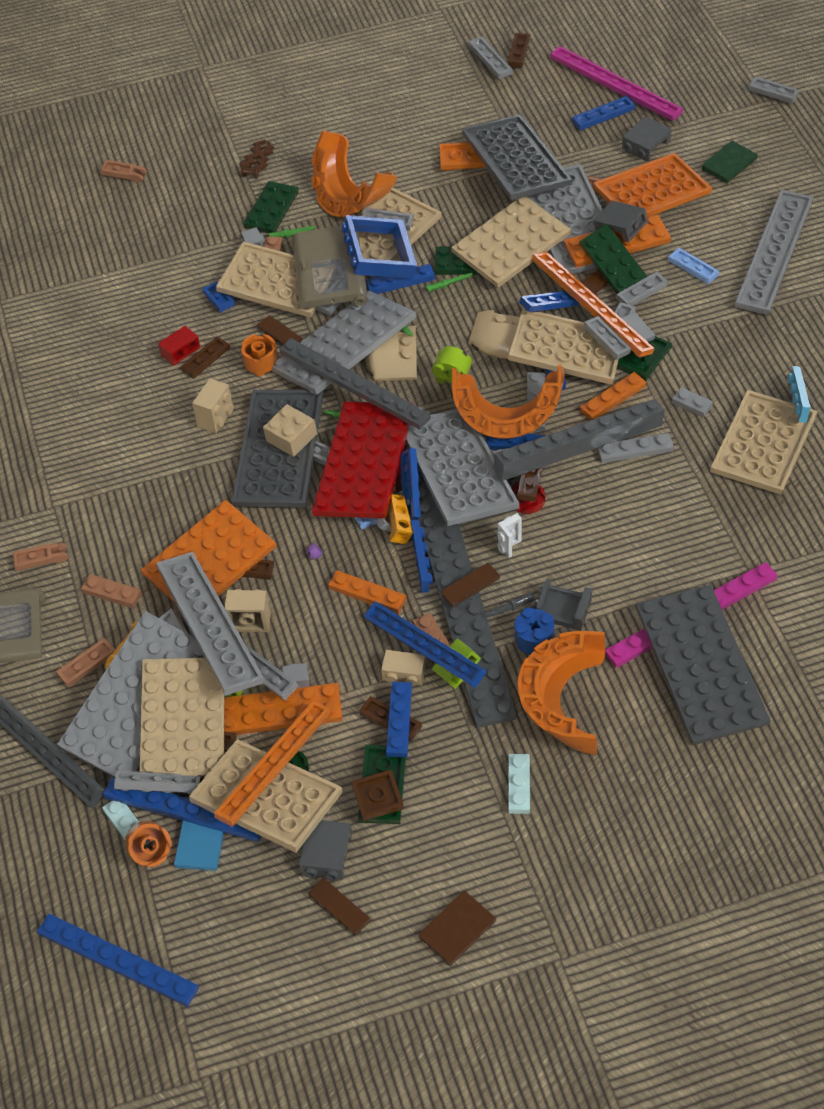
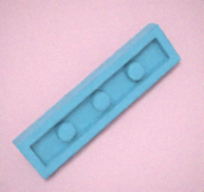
[787,366,810,423]

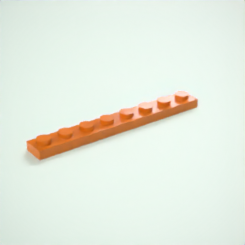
[214,701,330,827]

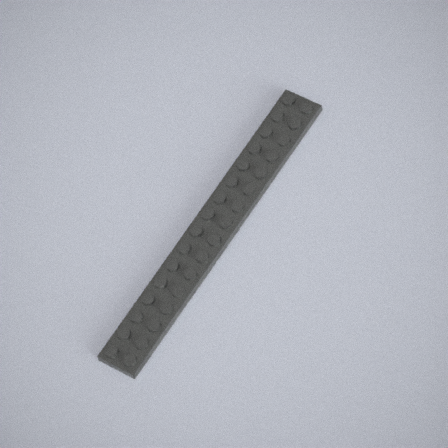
[418,473,516,728]

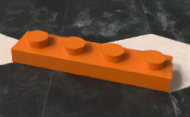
[580,372,646,421]
[328,570,407,614]

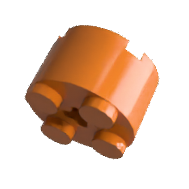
[241,334,278,376]
[125,821,171,867]

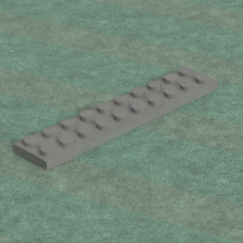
[735,190,814,315]
[156,552,264,696]

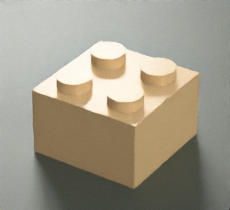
[192,378,234,433]
[263,404,317,457]
[225,589,271,632]

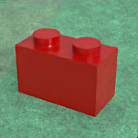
[158,326,201,366]

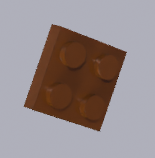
[351,770,404,821]

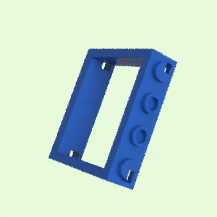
[341,215,417,278]

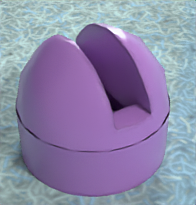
[306,543,323,559]

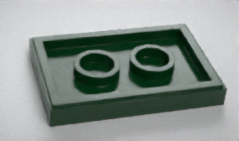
[701,140,758,183]
[617,336,672,381]

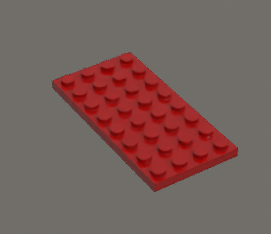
[312,402,413,518]

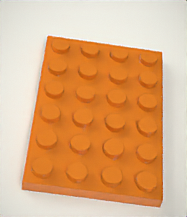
[593,153,712,217]
[141,499,277,604]

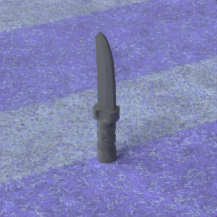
[483,593,534,617]

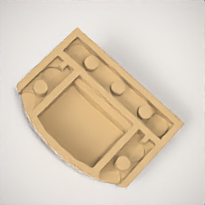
[468,310,520,359]
[364,326,417,381]

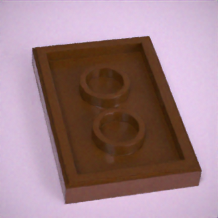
[418,890,496,966]

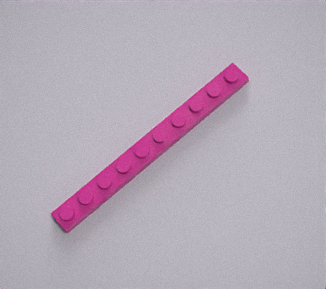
[550,46,683,121]
[605,562,778,668]

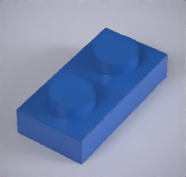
[202,281,235,313]

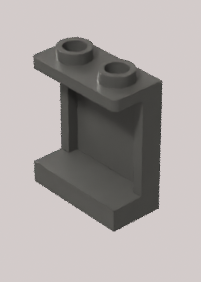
[622,116,671,162]
[593,201,648,242]
[533,578,592,631]
[299,820,352,880]

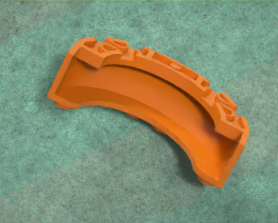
[311,130,398,217]
[452,365,565,439]
[518,631,605,755]

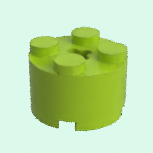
[432,346,472,384]

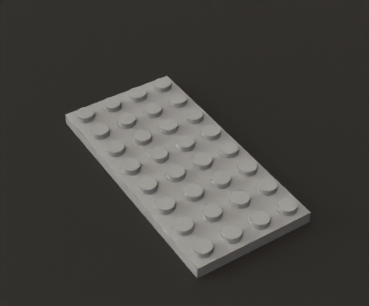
[527,164,603,274]
[271,291,417,395]
[406,409,519,526]
[57,611,205,778]

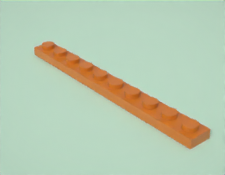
[532,252,655,357]

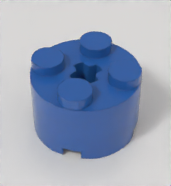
[514,608,554,655]

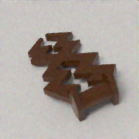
[239,140,274,179]

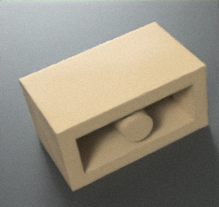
[381,650,426,686]

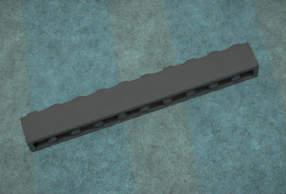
[493,399,665,481]

